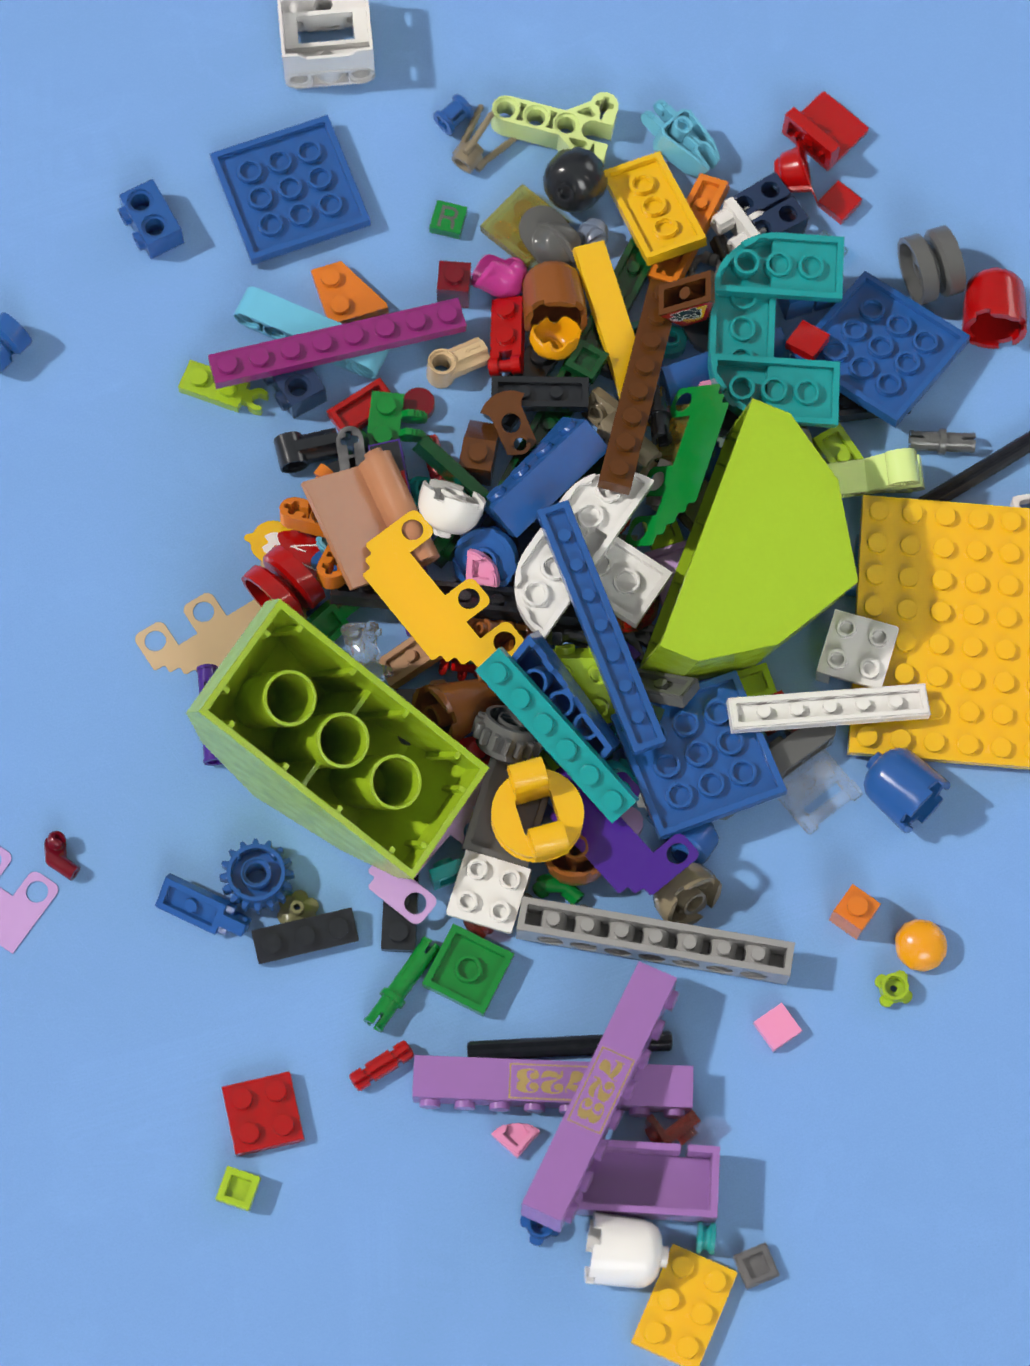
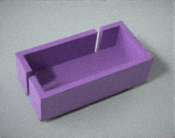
[575,1139,720,1223]

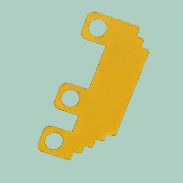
[363,510,524,667]

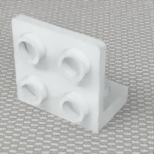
[816,609,899,687]
[446,849,531,934]

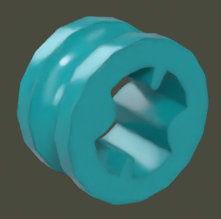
[696,1221,716,1255]

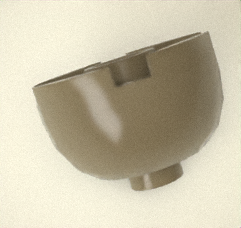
[653,862,722,925]

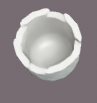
[584,1212,669,1288]

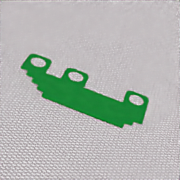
[625,384,729,547]

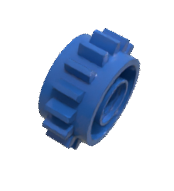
[219,838,295,914]

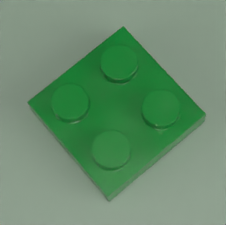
[422,923,514,1017]

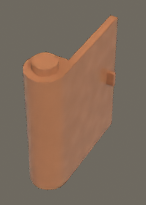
[301,447,440,591]

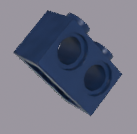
[263,367,327,419]

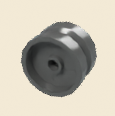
[897,225,966,305]

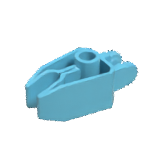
[640,99,720,178]

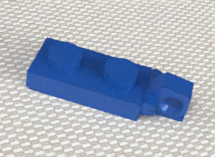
[155,873,252,937]

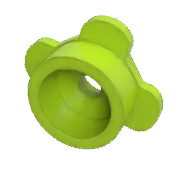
[874,970,913,1008]

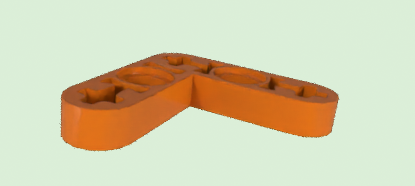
[279,497,346,590]

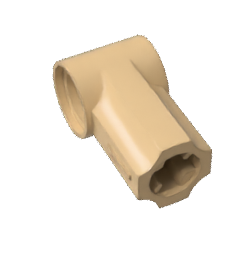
[426,337,490,388]

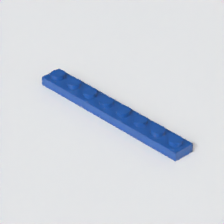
[536,500,666,756]

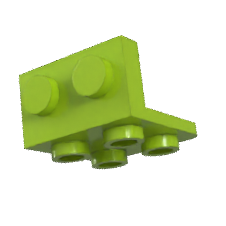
[553,644,616,723]

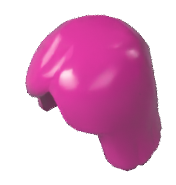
[471,254,528,298]

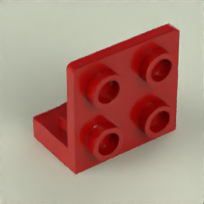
[782,91,869,171]

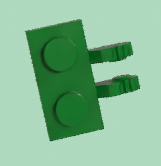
[367,391,428,445]

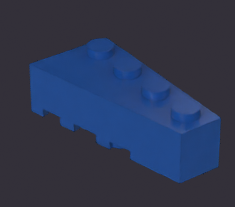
[484,417,607,538]
[488,630,621,761]

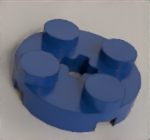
[453,526,520,587]

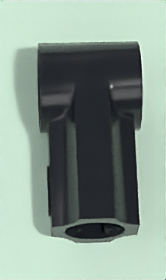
[273,428,338,473]

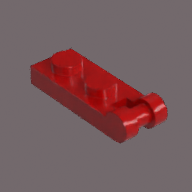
[488,296,525,377]

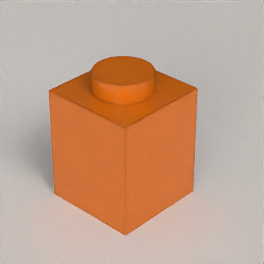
[829,884,881,940]

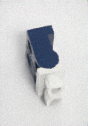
[710,172,809,252]

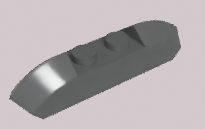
[720,726,836,820]

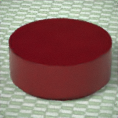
[403,387,435,418]

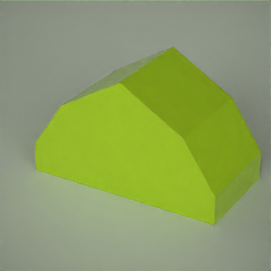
[639,398,859,681]
[186,599,489,879]

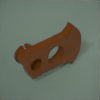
[480,390,537,455]

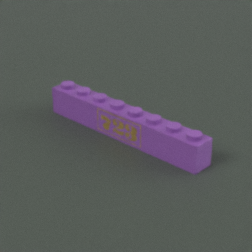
[521,961,680,1232]
[412,1055,694,1119]

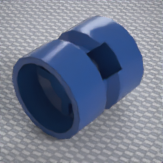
[0,312,32,373]

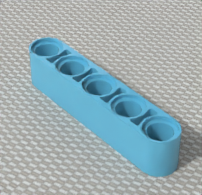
[233,286,390,379]

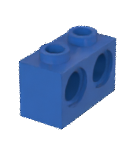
[118,179,184,259]

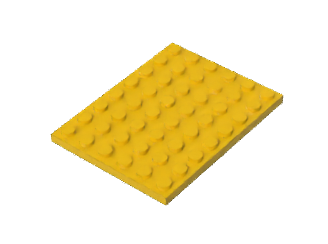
[847,495,1030,770]

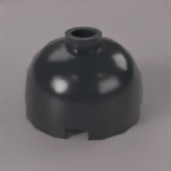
[543,147,608,212]

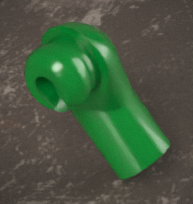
[532,874,585,905]

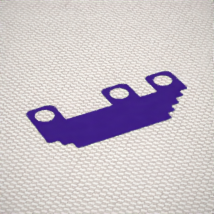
[550,765,699,895]

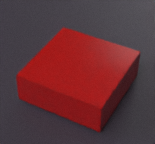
[818,180,862,225]
[785,320,830,360]

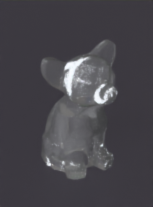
[341,622,393,682]

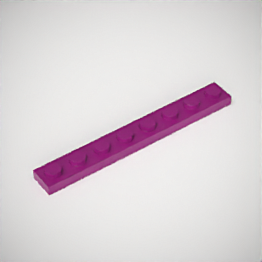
[208,298,467,389]

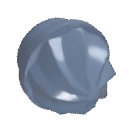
[578,218,609,245]

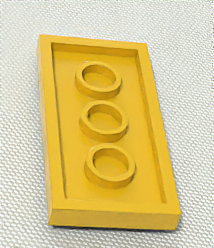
[603,151,707,266]

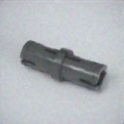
[908,429,976,455]

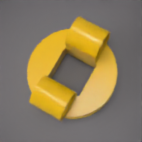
[491,756,584,863]

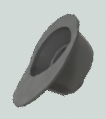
[519,205,582,269]

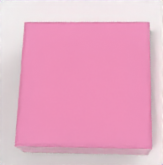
[753,1003,802,1052]

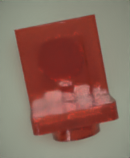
[644,1110,701,1146]

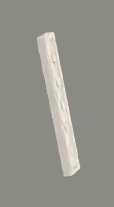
[726,683,931,734]

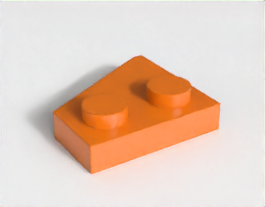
[311,261,389,324]

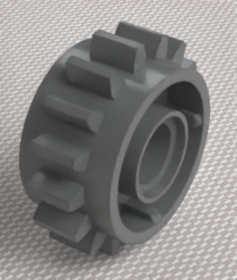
[471,705,543,763]

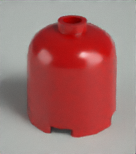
[962,267,1027,349]

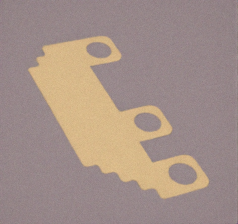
[135,561,310,674]

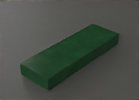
[412,435,489,515]

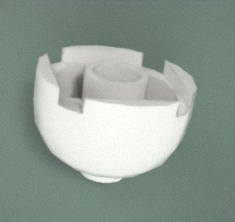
[418,479,486,538]

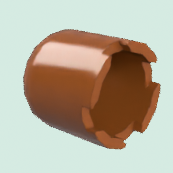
[523,260,588,332]

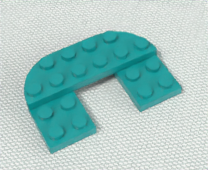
[708,232,844,428]

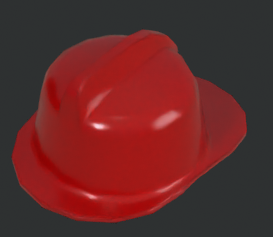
[774,139,820,207]

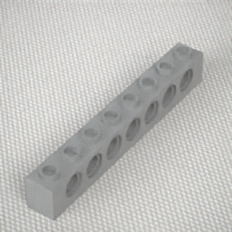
[516,896,795,985]

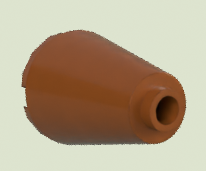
[412,679,505,742]

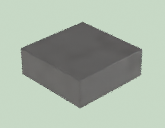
[732,1242,780,1290]

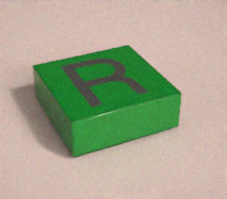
[429,200,468,239]

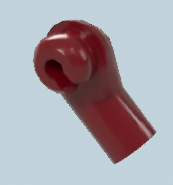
[44,831,81,881]

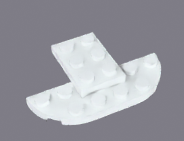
[514,472,673,639]

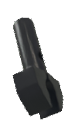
[545,625,588,645]

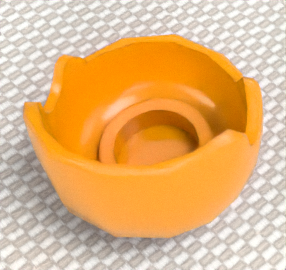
[529,316,582,360]
[894,919,947,972]

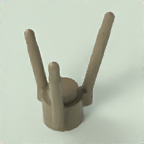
[452,104,518,173]

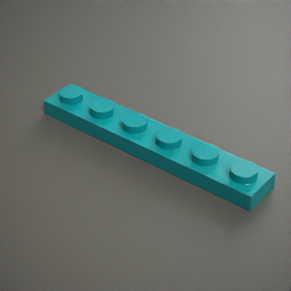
[475,647,639,823]

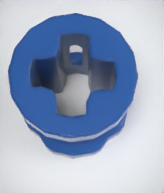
[433,94,474,136]

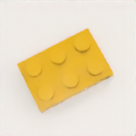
[630,1244,738,1366]

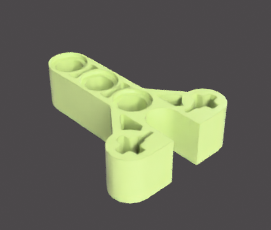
[491,92,619,169]
[827,448,925,498]

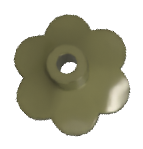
[277,890,319,924]

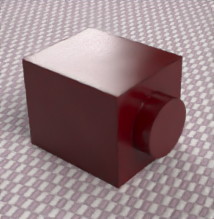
[437,260,471,308]

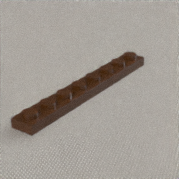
[597,279,672,495]

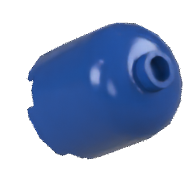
[863,748,951,833]

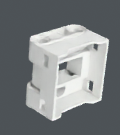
[277,0,375,89]

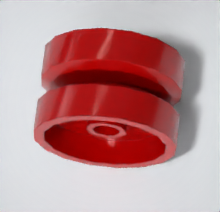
[241,545,326,618]

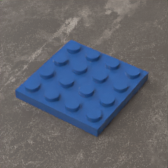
[210,114,371,265]
[790,271,970,428]
[610,670,787,841]

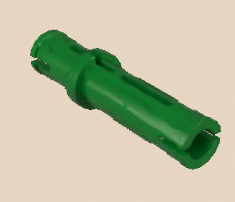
[364,936,440,1033]

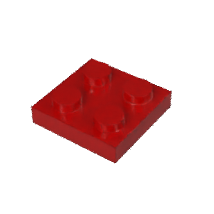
[222,1071,305,1157]

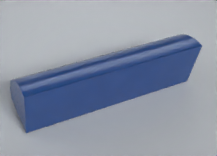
[659,326,790,409]

